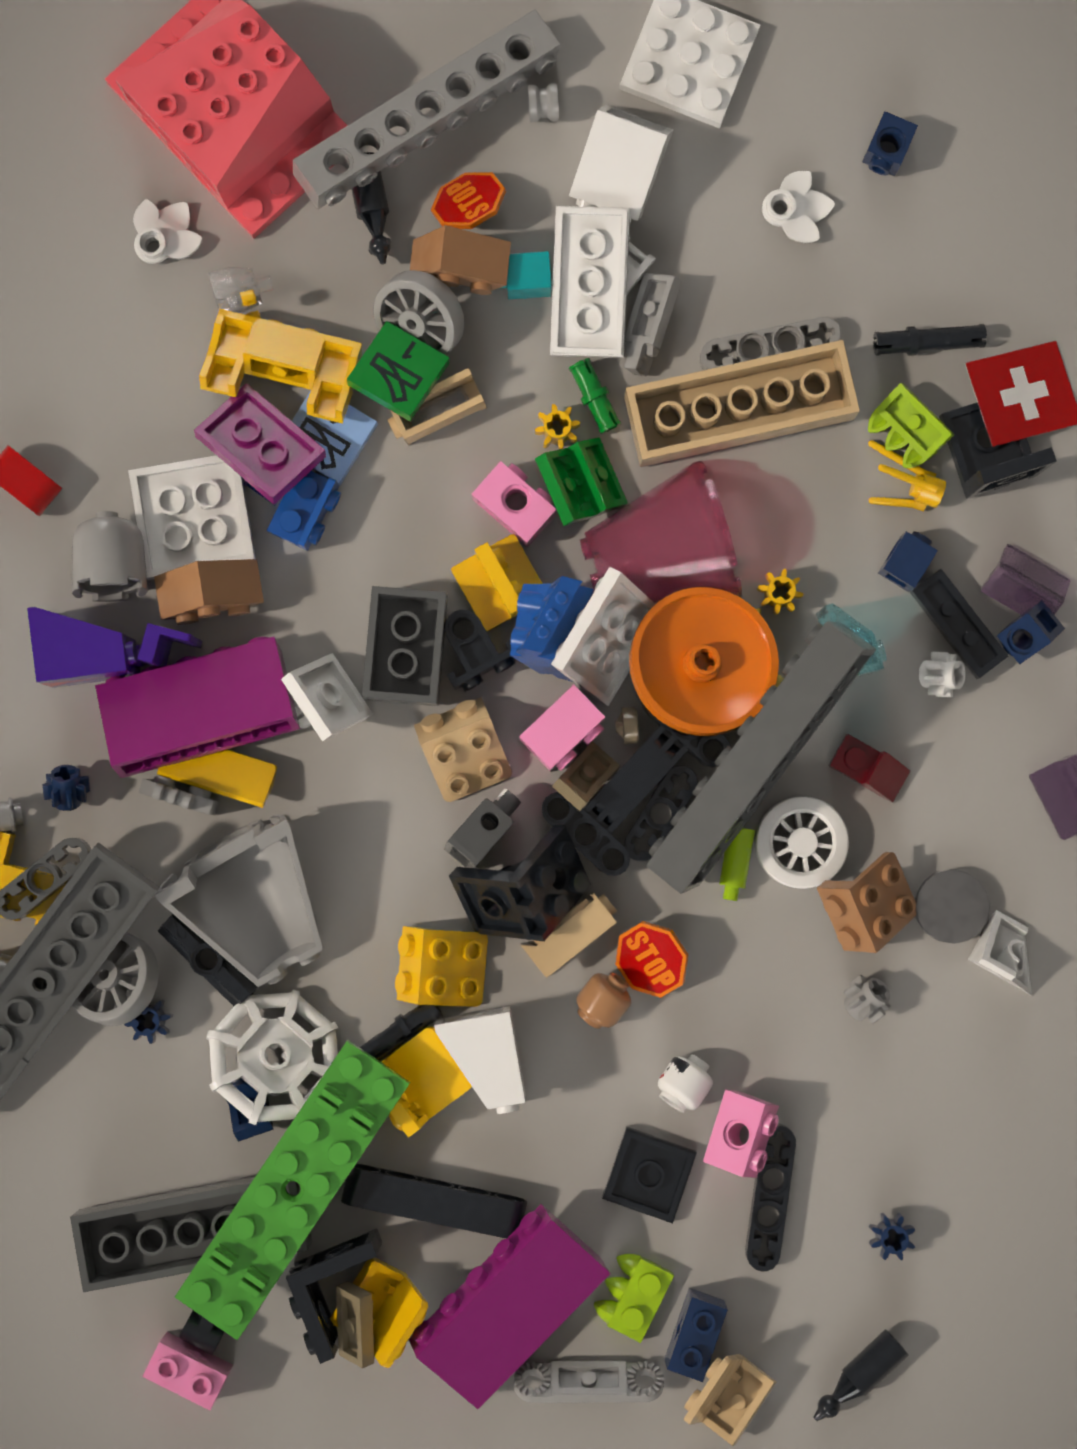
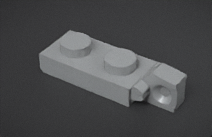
[624,272,682,377]

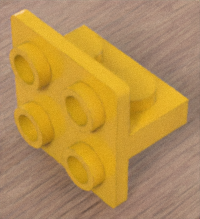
[451,534,542,632]

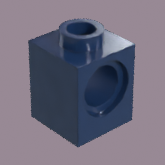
[862,111,918,176]
[878,531,938,592]
[997,600,1065,665]

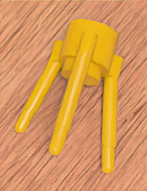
[868,440,946,512]

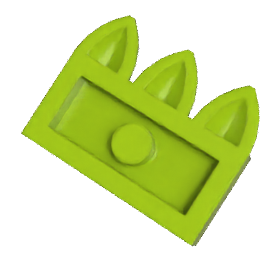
[868,383,955,468]
[593,1254,674,1343]

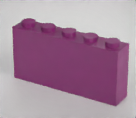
[95,636,300,778]
[408,1204,611,1409]

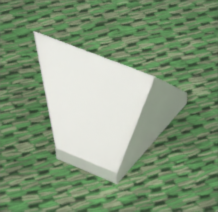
[968,910,1032,995]

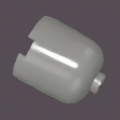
[72,511,148,602]

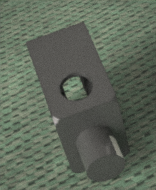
[444,789,521,868]

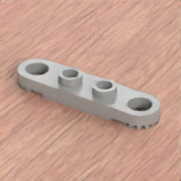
[514,1361,664,1403]

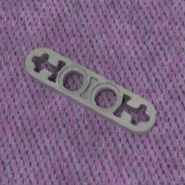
[700,317,841,370]

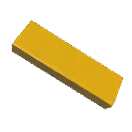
[157,749,277,808]

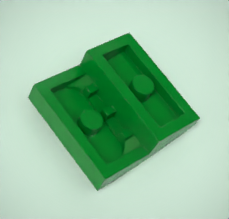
[535,437,628,526]

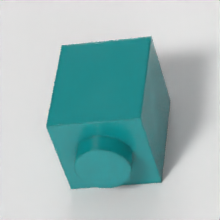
[500,251,551,300]

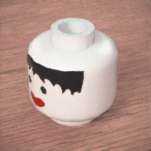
[658,1054,713,1113]

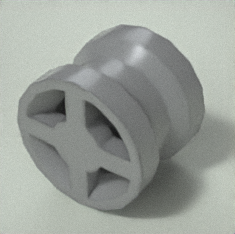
[528,83,559,122]

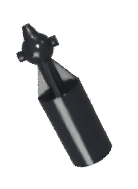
[351,152,391,265]
[813,1329,909,1421]

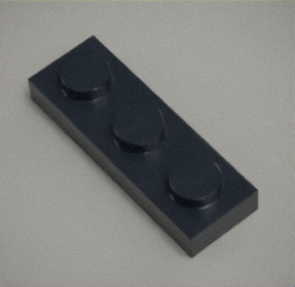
[910,569,1008,679]

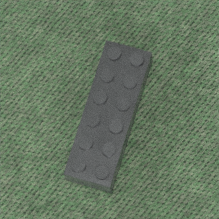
[70,1176,313,1293]

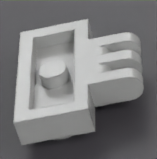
[138,774,219,816]

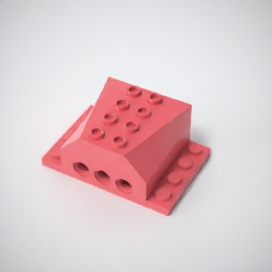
[105,0,347,239]

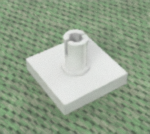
[281,653,373,742]

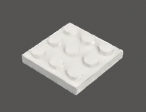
[619,0,760,129]
[128,455,256,580]
[551,567,655,706]

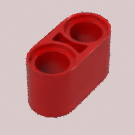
[0,445,63,517]

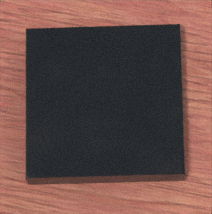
[602,1126,697,1224]

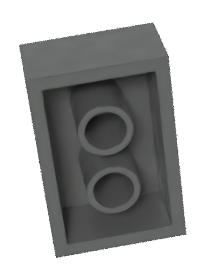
[362,586,448,706]

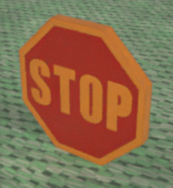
[430,172,506,229]
[615,921,689,998]

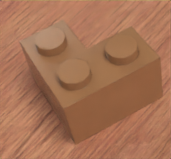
[410,225,511,295]
[154,559,264,625]

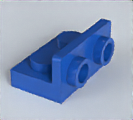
[267,471,341,551]

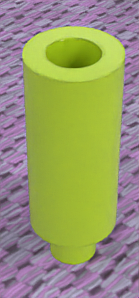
[719,828,755,901]

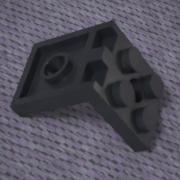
[939,402,1057,499]
[449,825,591,942]
[286,1228,382,1364]

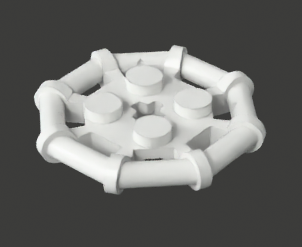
[206,989,339,1125]

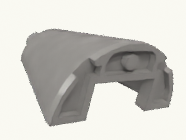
[155,815,323,987]

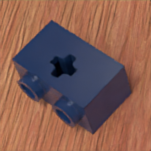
[664,1288,728,1382]

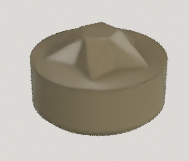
[615,707,639,744]

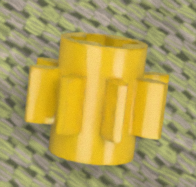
[535,404,580,449]
[757,569,804,615]

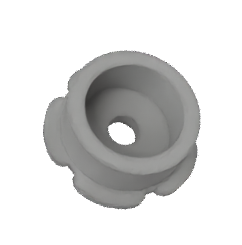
[0,797,23,834]

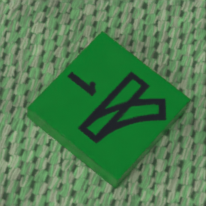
[347,321,449,422]

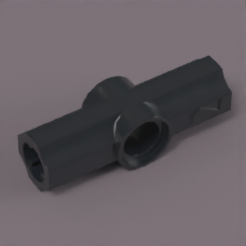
[158,914,259,1006]

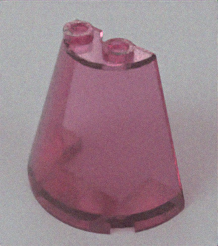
[579,460,742,602]

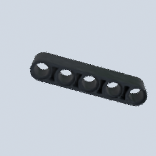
[341,1163,527,1238]

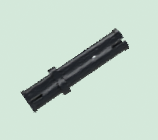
[873,324,987,356]
[360,1005,443,1061]

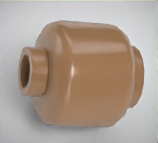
[576,972,631,1029]

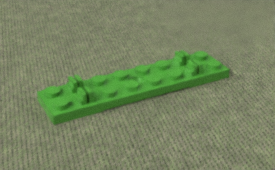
[175,1040,410,1340]

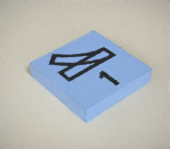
[292,392,378,485]

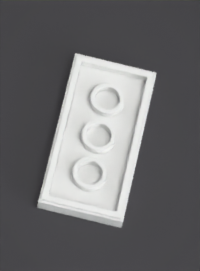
[550,206,630,358]

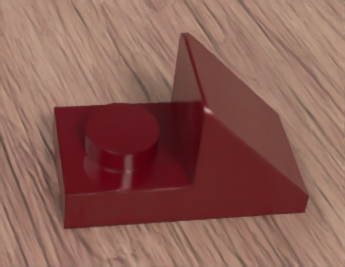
[828,734,911,803]

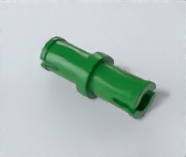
[569,358,621,434]

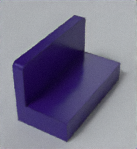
[138,623,203,667]

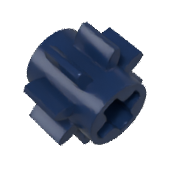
[42,765,90,811]
[124,1000,173,1044]
[869,1213,915,1260]

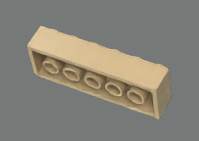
[624,340,860,467]

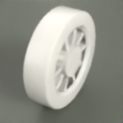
[754,796,849,889]

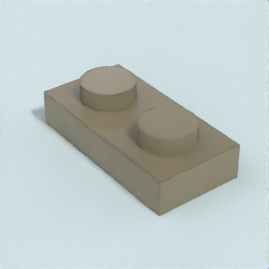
[552,741,620,811]
[336,1281,375,1369]

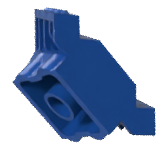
[510,576,594,682]

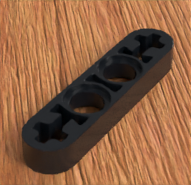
[745,1123,796,1272]

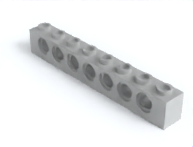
[293,9,560,209]

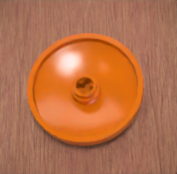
[629,587,779,736]

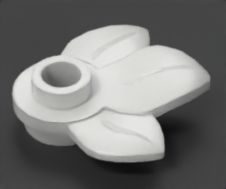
[762,171,835,243]
[133,199,203,264]

